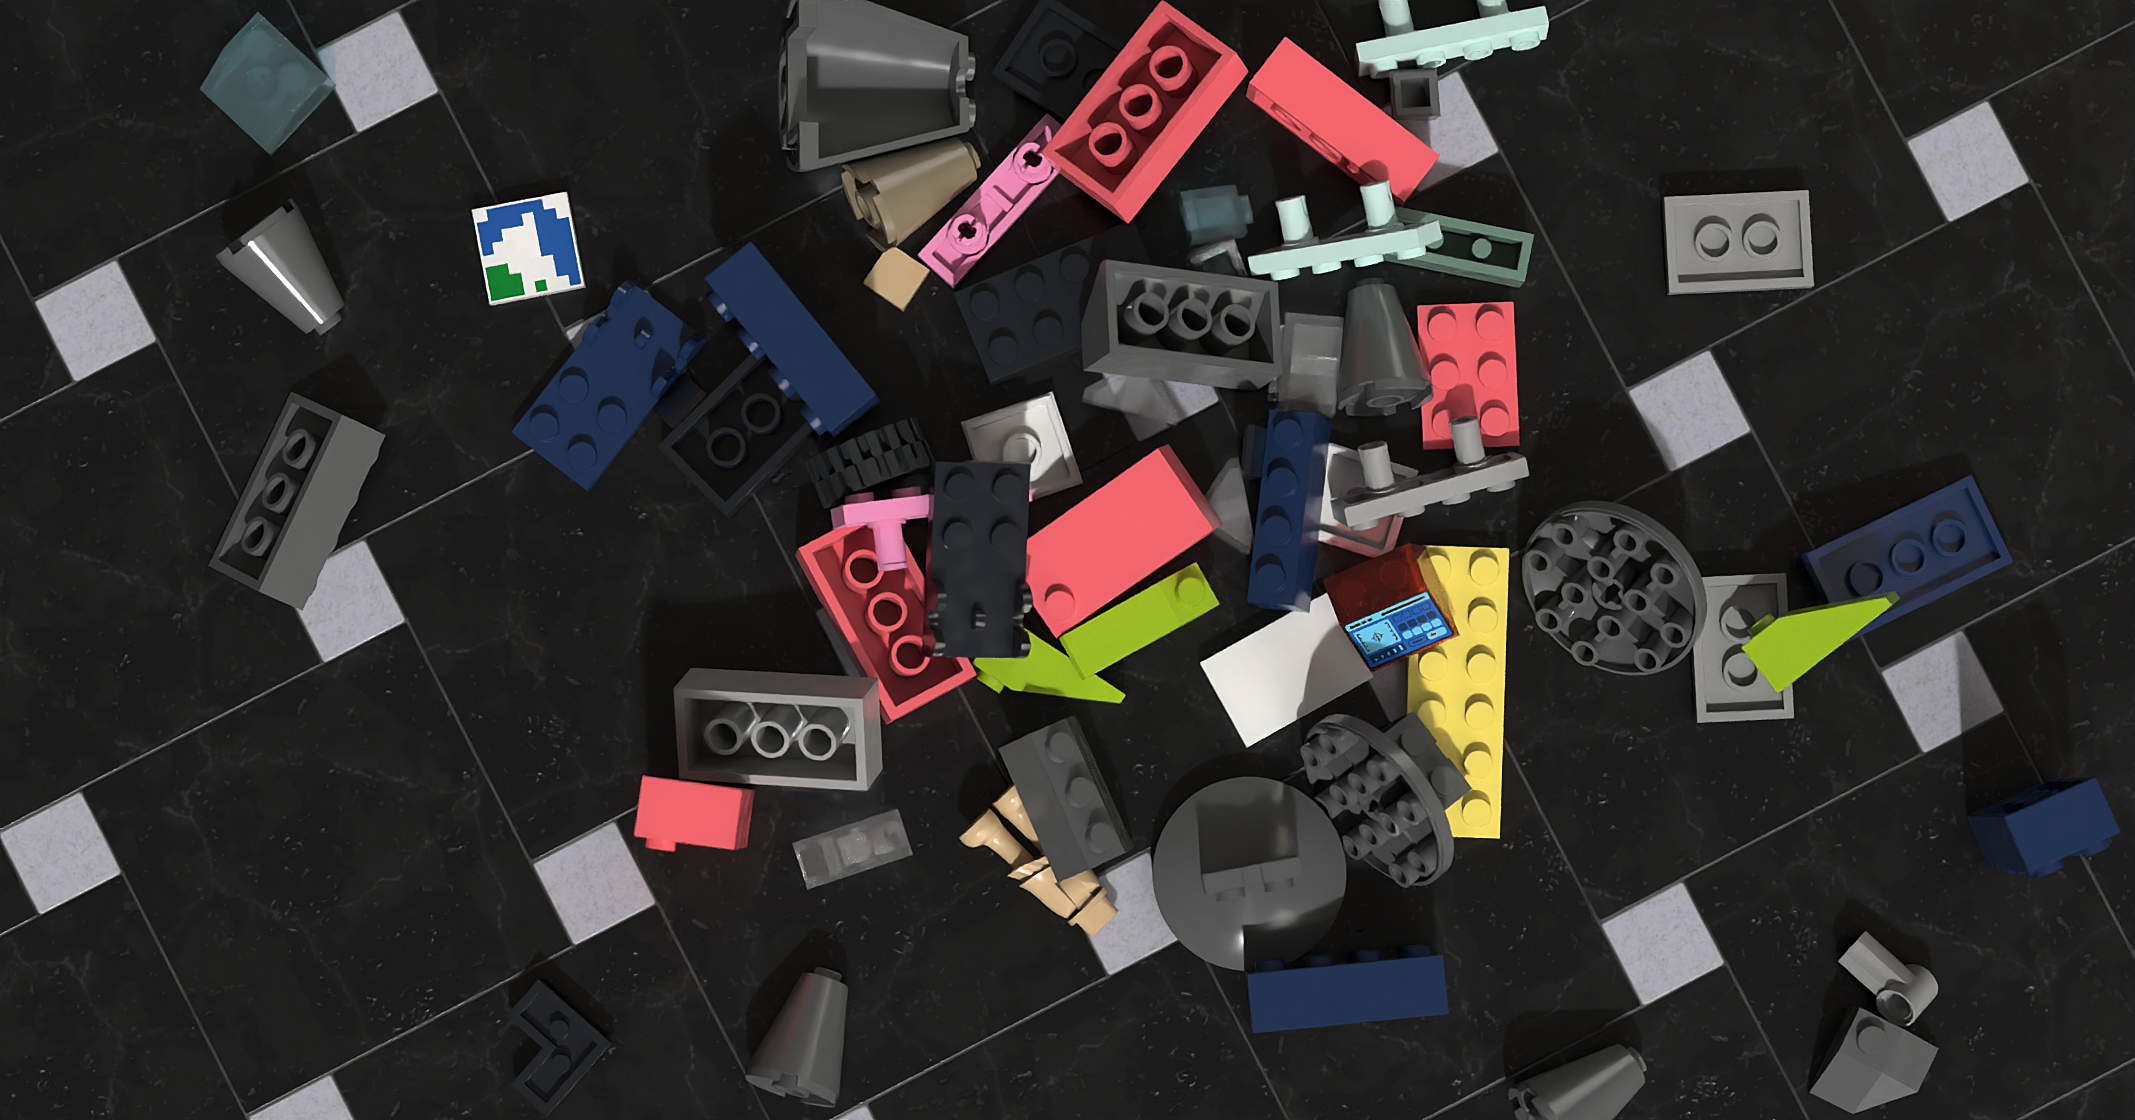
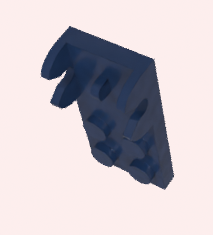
[511,280,707,492]
[1797,475,2013,643]

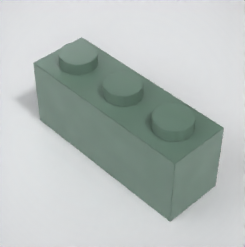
[1383,206,1534,288]

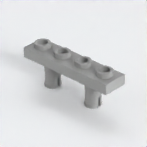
[1330,415,1530,530]

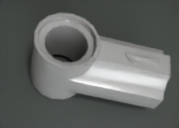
[1838,931,1938,1027]

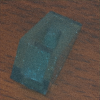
[1178,184,1253,250]

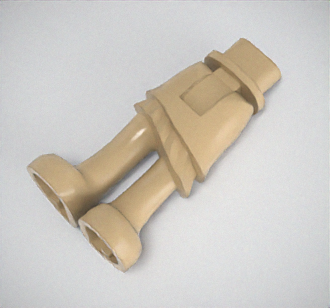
[959,783,1119,937]

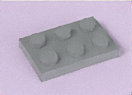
[1662,190,1814,295]
[1691,573,1794,723]

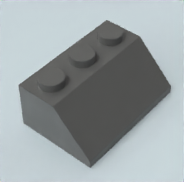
[998,715,1134,883]

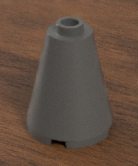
[215,198,345,336]
[1336,278,1434,417]
[744,967,848,1107]
[1508,1044,1647,1120]

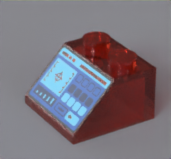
[1323,543,1460,672]

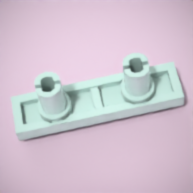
[1354,0,1549,79]
[1248,180,1443,281]

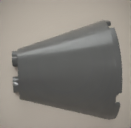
[777,0,976,172]

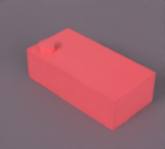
[1041,0,1249,224]
[1246,37,1440,207]
[1025,444,1223,638]
[795,525,977,725]
[634,776,755,851]

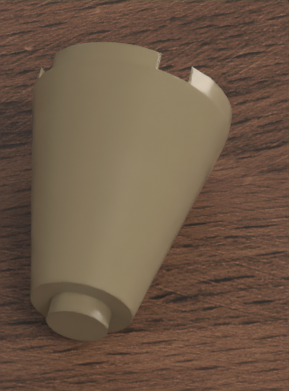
[841,137,981,252]

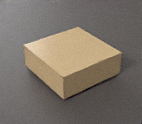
[863,247,930,311]

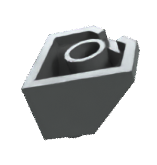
[1808,1005,1939,1114]

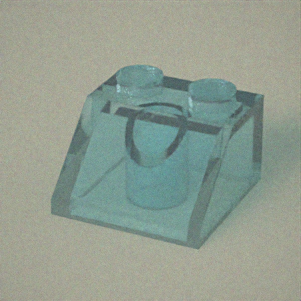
[200,12,337,155]

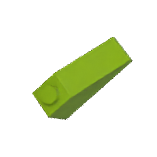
[1059,562,1220,681]
[1741,591,1900,694]
[972,628,1126,704]

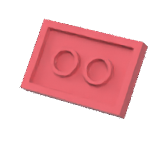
[1416,302,1520,451]

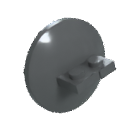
[1522,500,1707,675]
[1300,711,1472,888]
[1152,777,1346,971]

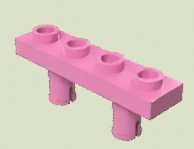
[918,113,1062,289]
[831,487,1032,572]

